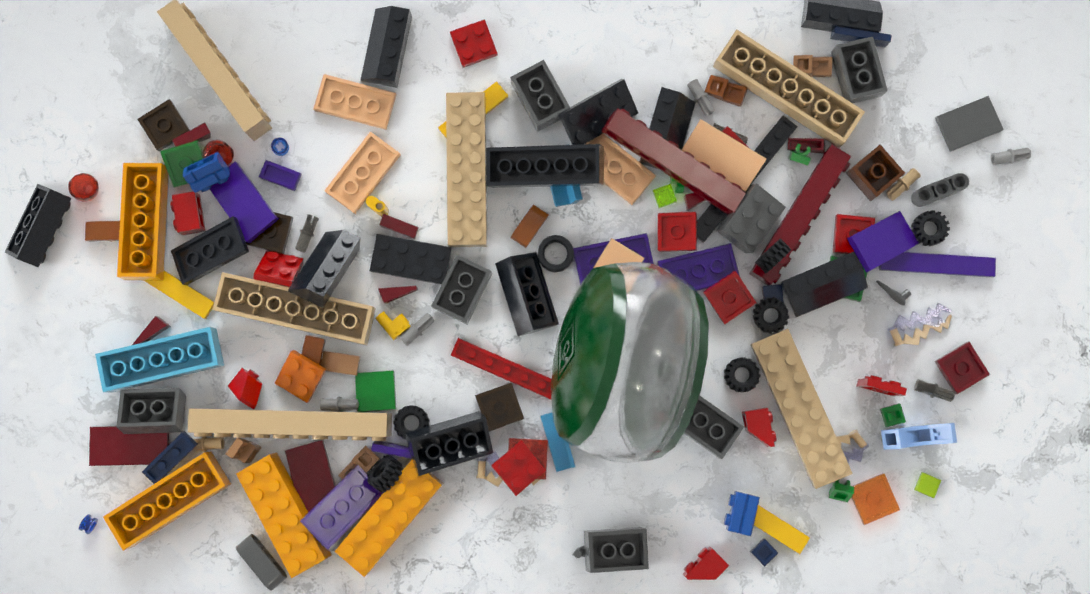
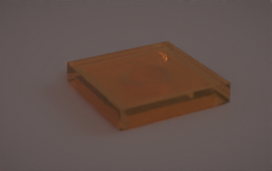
[851,473,900,525]

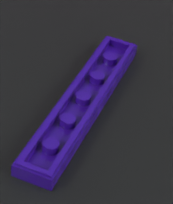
[879,252,996,277]

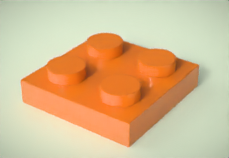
[275,350,326,403]

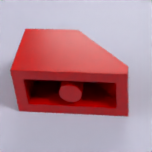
[228,368,262,410]

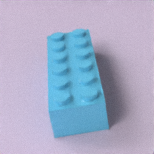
[95,327,224,393]

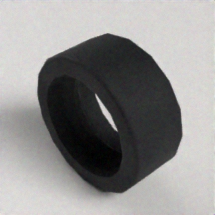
[538,235,574,272]

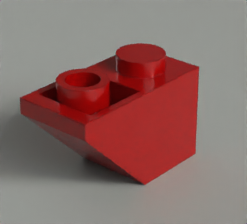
[742,408,777,447]
[683,547,729,580]

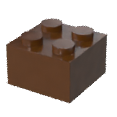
[846,144,905,201]

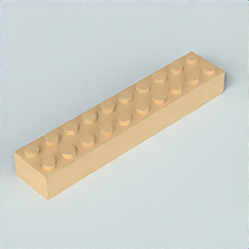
[188,409,392,441]

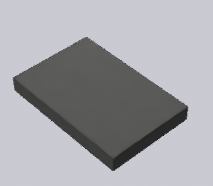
[935,96,1004,152]

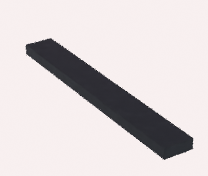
[697,115,798,243]

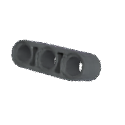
[911,173,969,207]
[236,534,287,591]

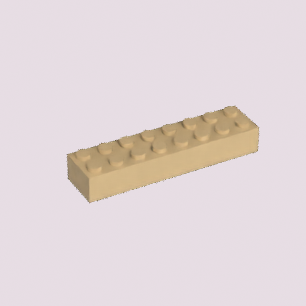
[157,0,272,141]
[713,29,865,148]
[446,92,487,247]
[212,272,376,346]
[750,329,853,489]

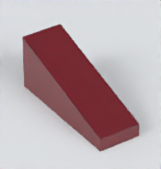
[172,123,211,147]
[787,138,826,154]
[684,193,706,211]
[379,214,419,239]
[378,286,418,304]
[132,316,171,345]

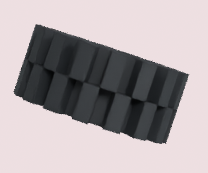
[911,210,950,246]
[755,238,792,274]
[752,297,789,334]
[724,357,761,392]
[393,405,430,440]
[367,454,403,493]

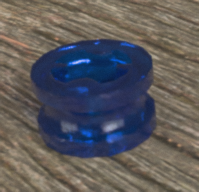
[271,137,289,156]
[79,514,98,534]

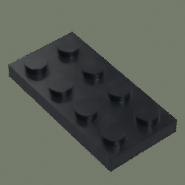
[558,79,639,145]
[171,216,249,285]
[369,234,452,285]

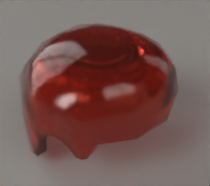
[202,139,234,165]
[68,173,99,202]

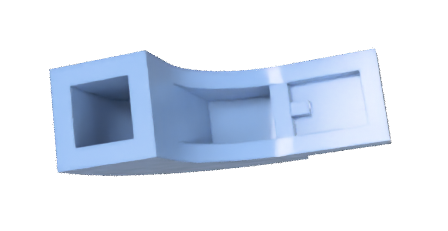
[881,423,957,450]

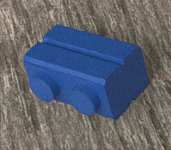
[183,152,230,193]
[724,491,760,536]

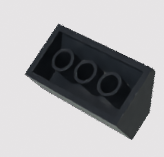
[801,0,883,33]
[360,6,412,88]
[639,87,696,169]
[5,184,71,268]
[288,230,361,308]
[495,252,559,336]
[781,252,868,317]
[405,411,493,476]

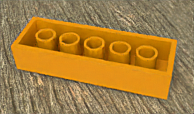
[117,163,169,280]
[103,451,231,551]
[236,452,332,578]
[334,460,444,577]

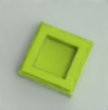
[914,472,941,498]

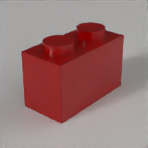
[170,191,206,235]

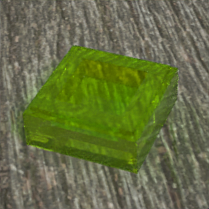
[652,184,677,208]

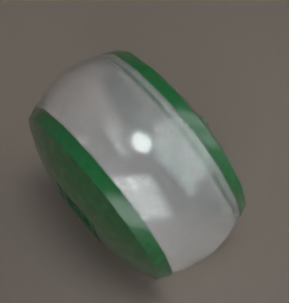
[551,262,709,463]

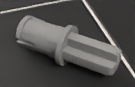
[687,79,715,116]
[991,148,1031,165]
[399,313,435,346]
[320,397,359,412]

